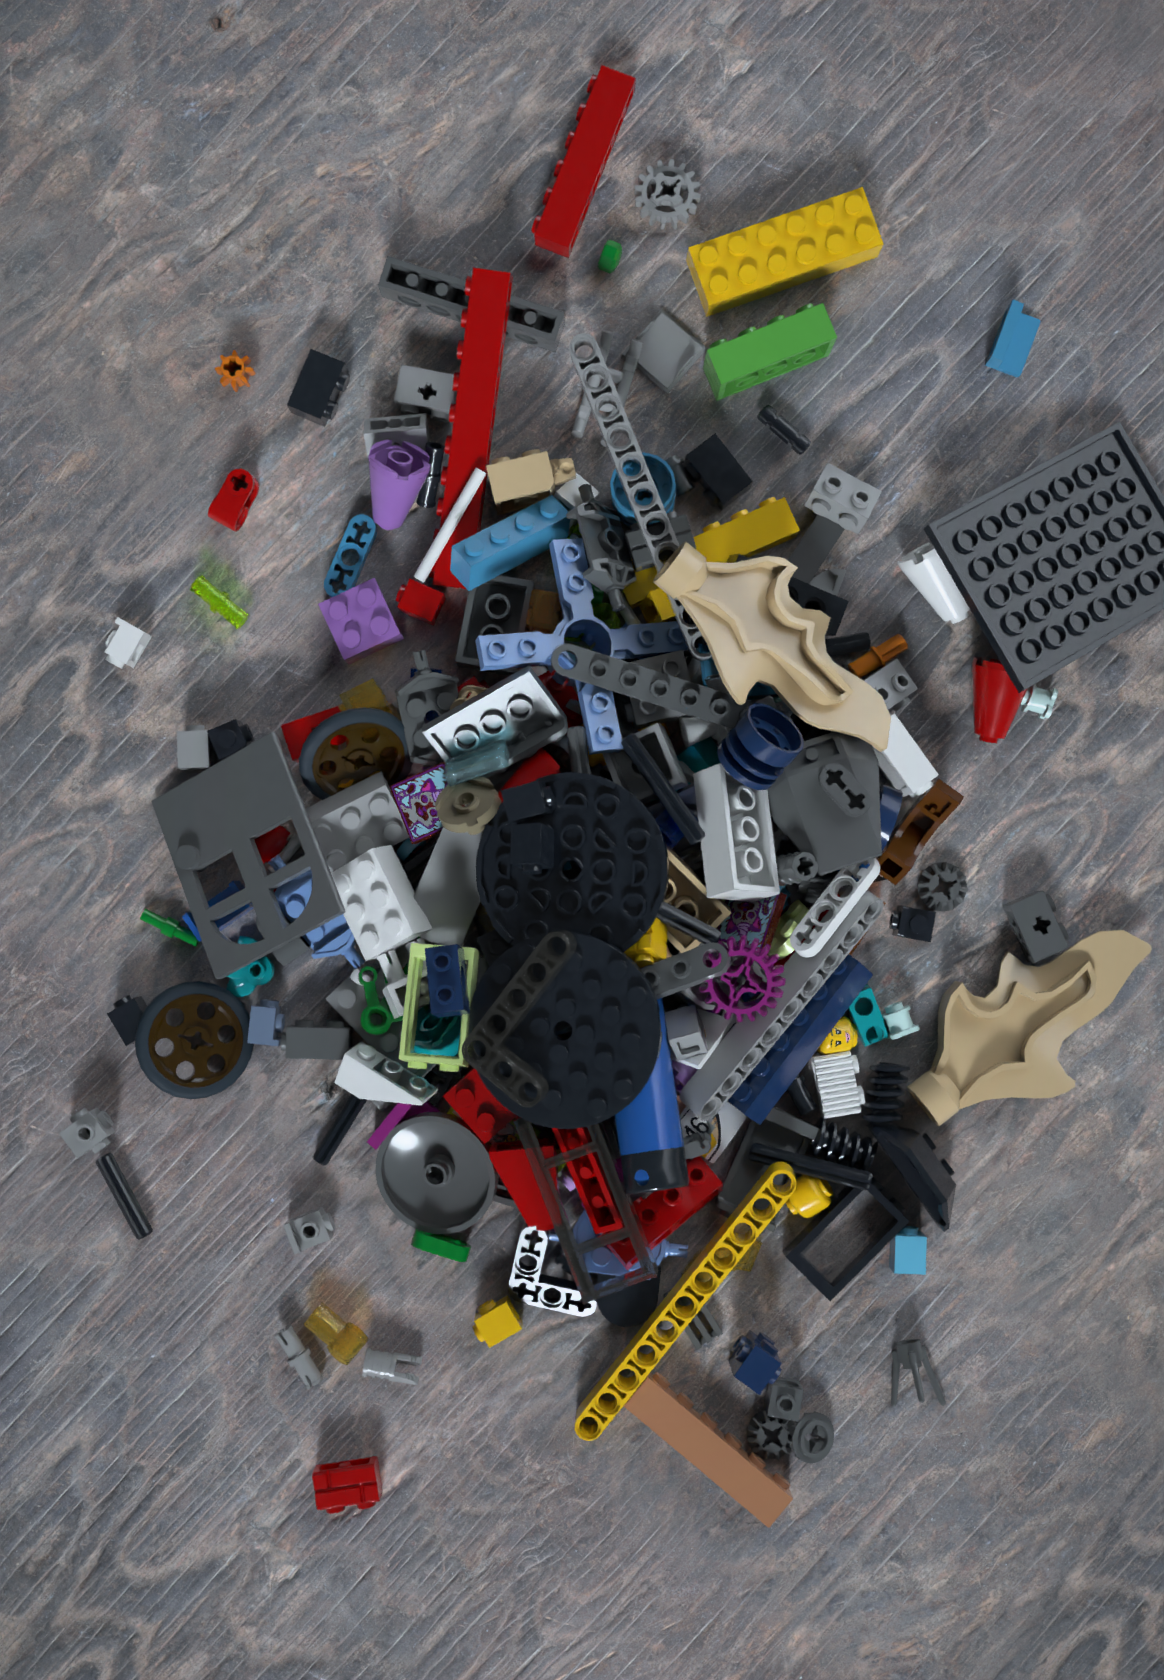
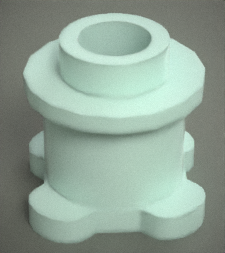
[1021,684,1058,719]
[882,1002,920,1040]

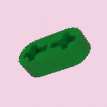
[411,1229,471,1262]

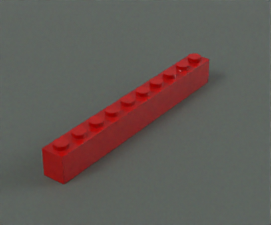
[429,268,513,589]

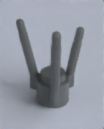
[891,1339,946,1406]

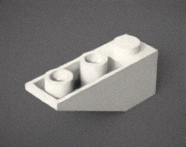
[334,1041,438,1105]

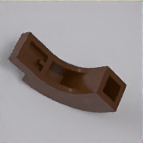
[876,778,964,886]

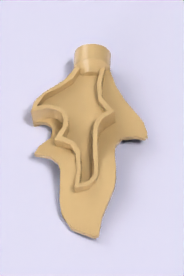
[653,541,891,752]
[907,930,1152,1127]

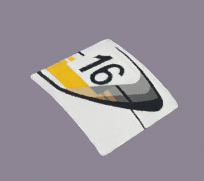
[680,1102,747,1163]

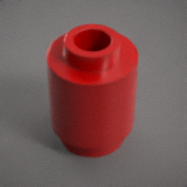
[254,825,291,864]

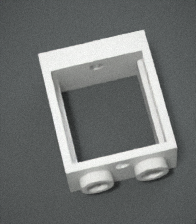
[872,713,939,798]

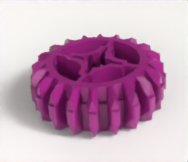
[699,935,786,1023]

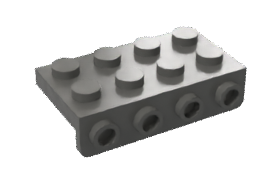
[422,665,568,784]

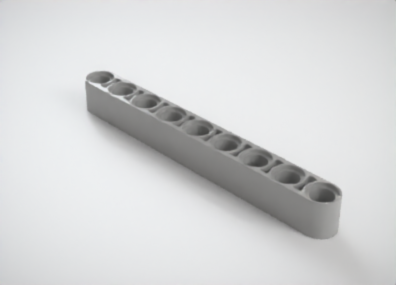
[680,886,884,1121]

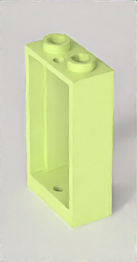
[399,943,480,1072]

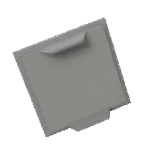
[622,309,707,394]

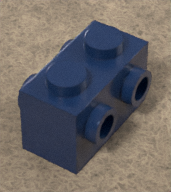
[728,1330,782,1395]

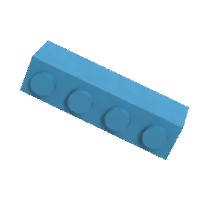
[450,495,570,591]

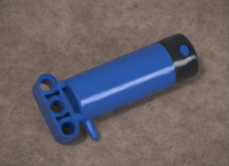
[615,998,689,1195]

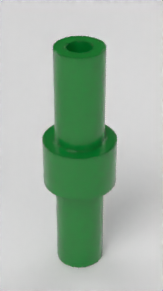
[140,909,199,947]

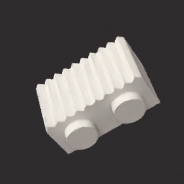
[811,1051,865,1119]

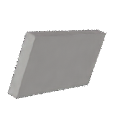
[414,827,484,947]

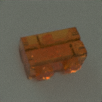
[526,589,562,634]

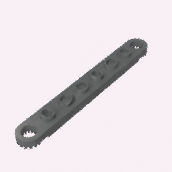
[550,643,793,729]
[556,942,731,1036]

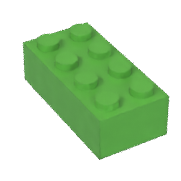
[703,303,837,401]

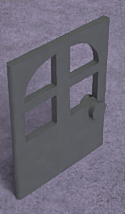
[151,732,346,979]

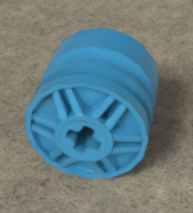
[610,452,676,527]

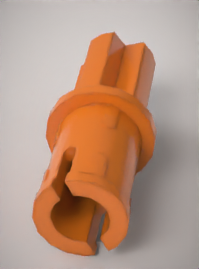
[848,634,908,678]

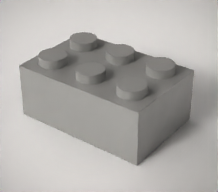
[306,771,413,873]

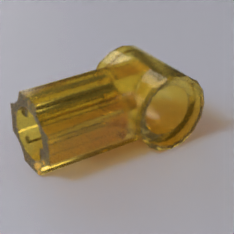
[304,1302,369,1365]

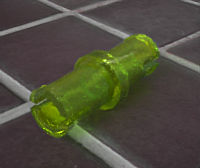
[189,575,250,630]

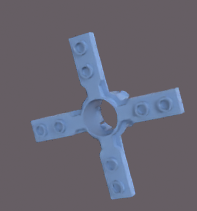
[475,538,689,755]

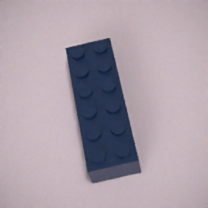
[728,954,873,1125]

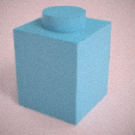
[889,1225,927,1275]

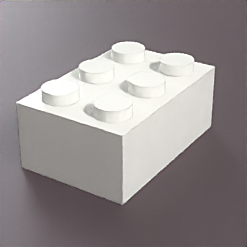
[331,845,432,961]

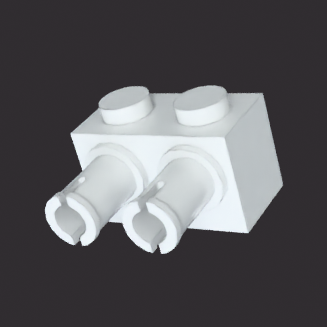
[376,938,430,1019]

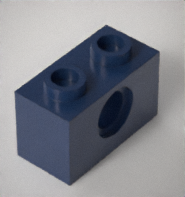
[425,944,470,1018]

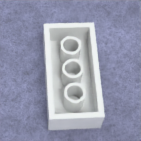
[693,763,780,902]

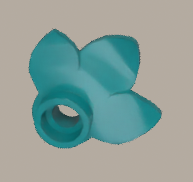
[226,936,275,997]

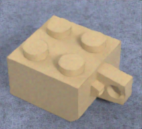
[486,449,576,515]

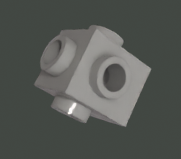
[59,1107,115,1159]

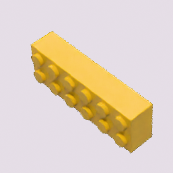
[686,187,884,317]

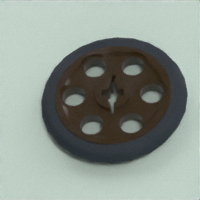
[299,707,413,800]
[135,981,254,1099]

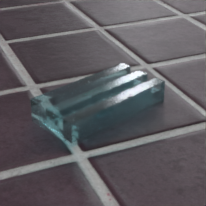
[445,740,509,786]

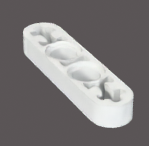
[790,857,880,958]

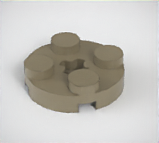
[435,776,501,835]

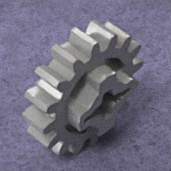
[634,159,701,230]

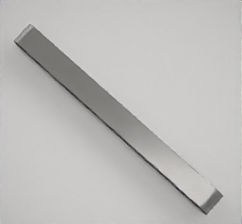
[569,333,712,661]

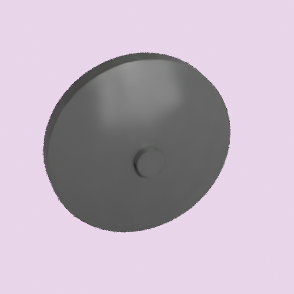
[375,1112,499,1234]

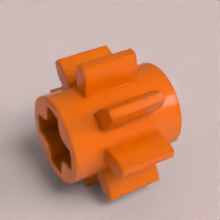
[215,350,256,392]

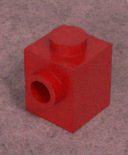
[395,579,446,626]

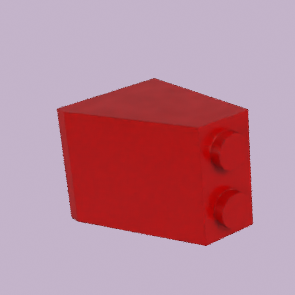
[489,1137,562,1231]

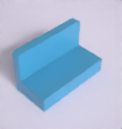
[985,300,1041,377]

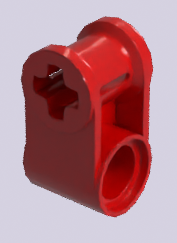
[208,468,259,532]

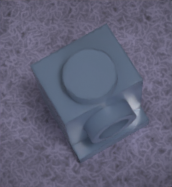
[247,999,285,1046]

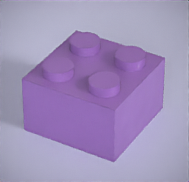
[318,578,404,665]

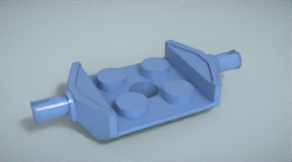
[268,854,365,969]
[549,1209,688,1280]

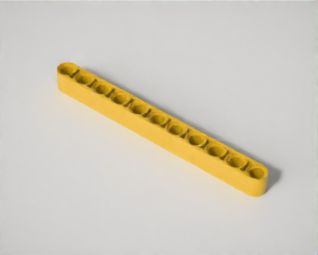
[574,1162,796,1441]

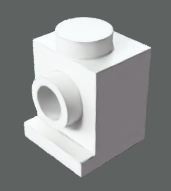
[105,617,152,669]

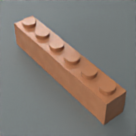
[624,1372,793,1528]

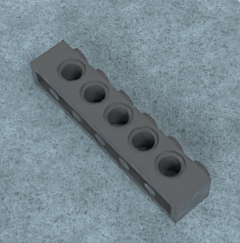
[378,256,565,353]

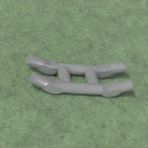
[571,330,643,447]

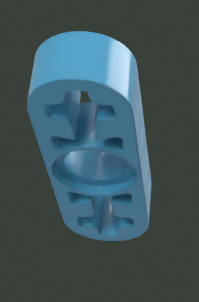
[324,514,377,598]

